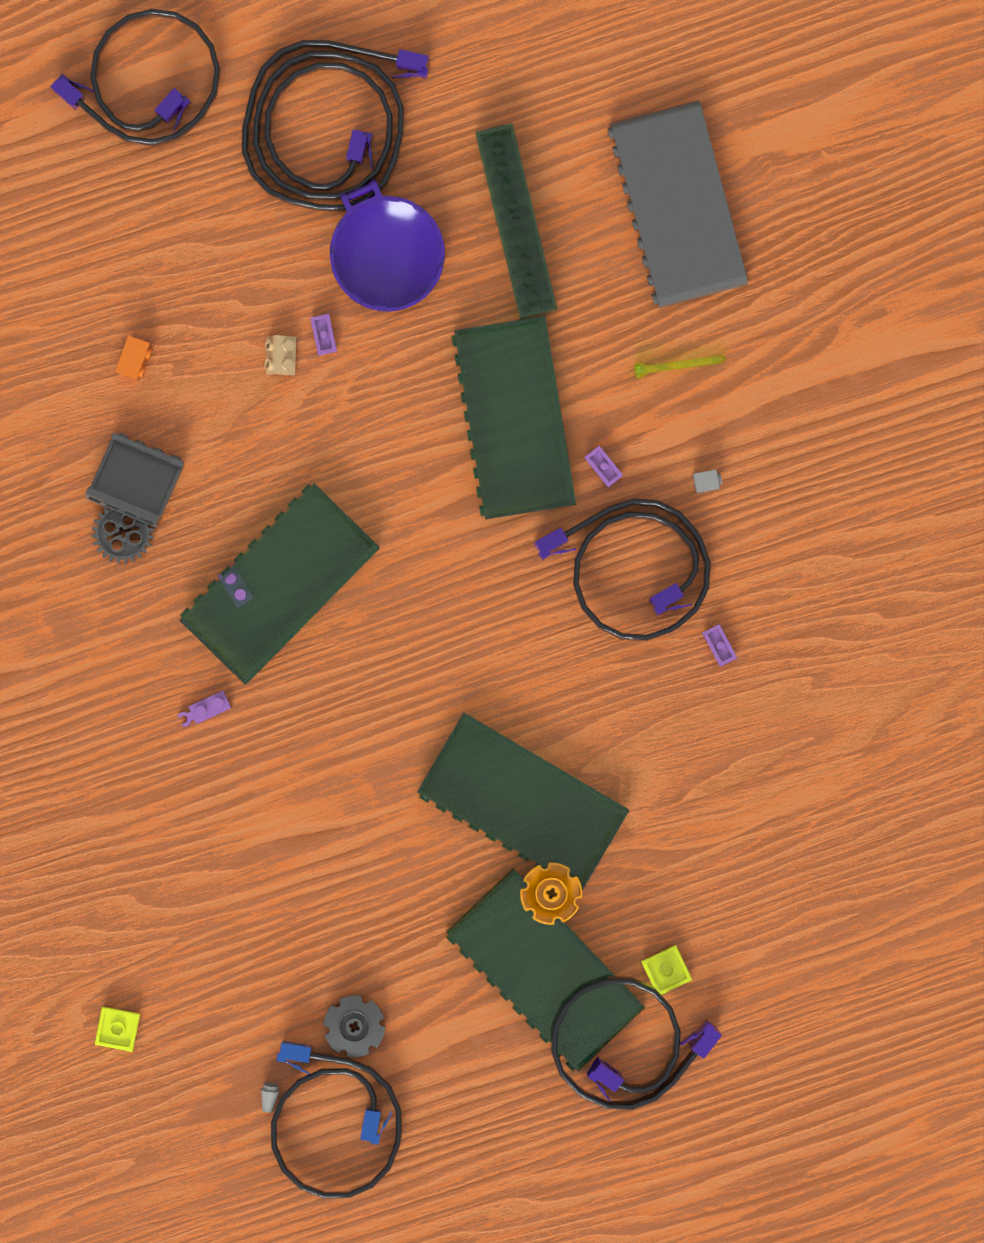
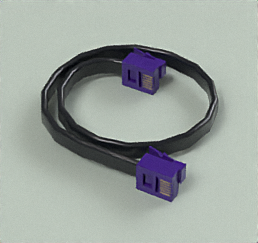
[534,499,711,641]

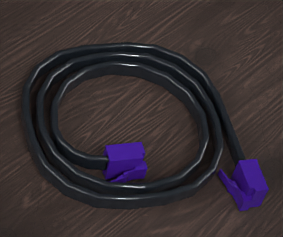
[242,40,429,212]

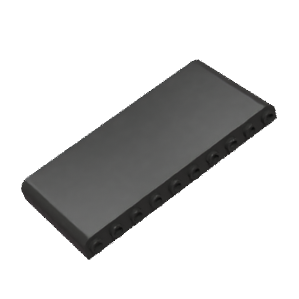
[607,100,748,308]

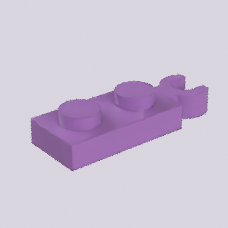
[177,691,231,727]

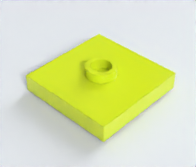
[641,945,692,995]
[95,1006,141,1052]

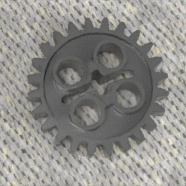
[91,508,154,565]

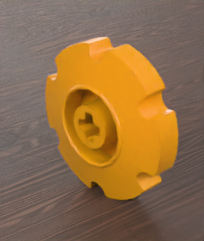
[520,863,582,925]

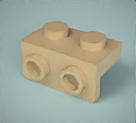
[264,335,296,376]

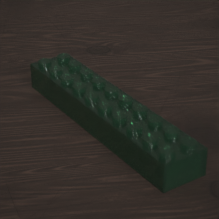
[475,123,557,321]

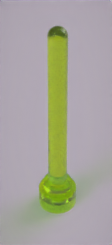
[634,355,726,379]

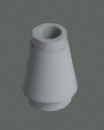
[261,1083,280,1113]

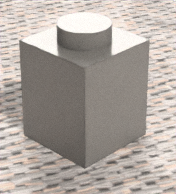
[693,470,722,494]

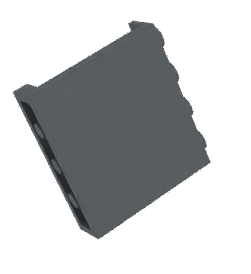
[85,433,184,528]

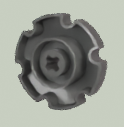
[324,995,385,1057]

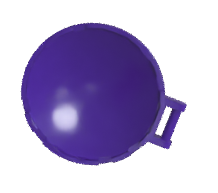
[330,179,445,312]

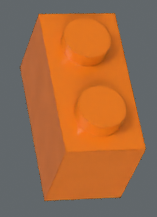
[115,335,153,381]

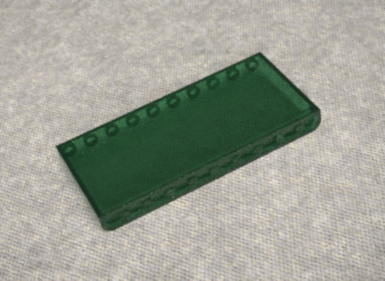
[451,316,576,520]
[179,483,380,685]
[417,713,629,890]
[446,868,645,1072]

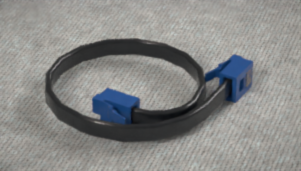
[271,1041,402,1199]

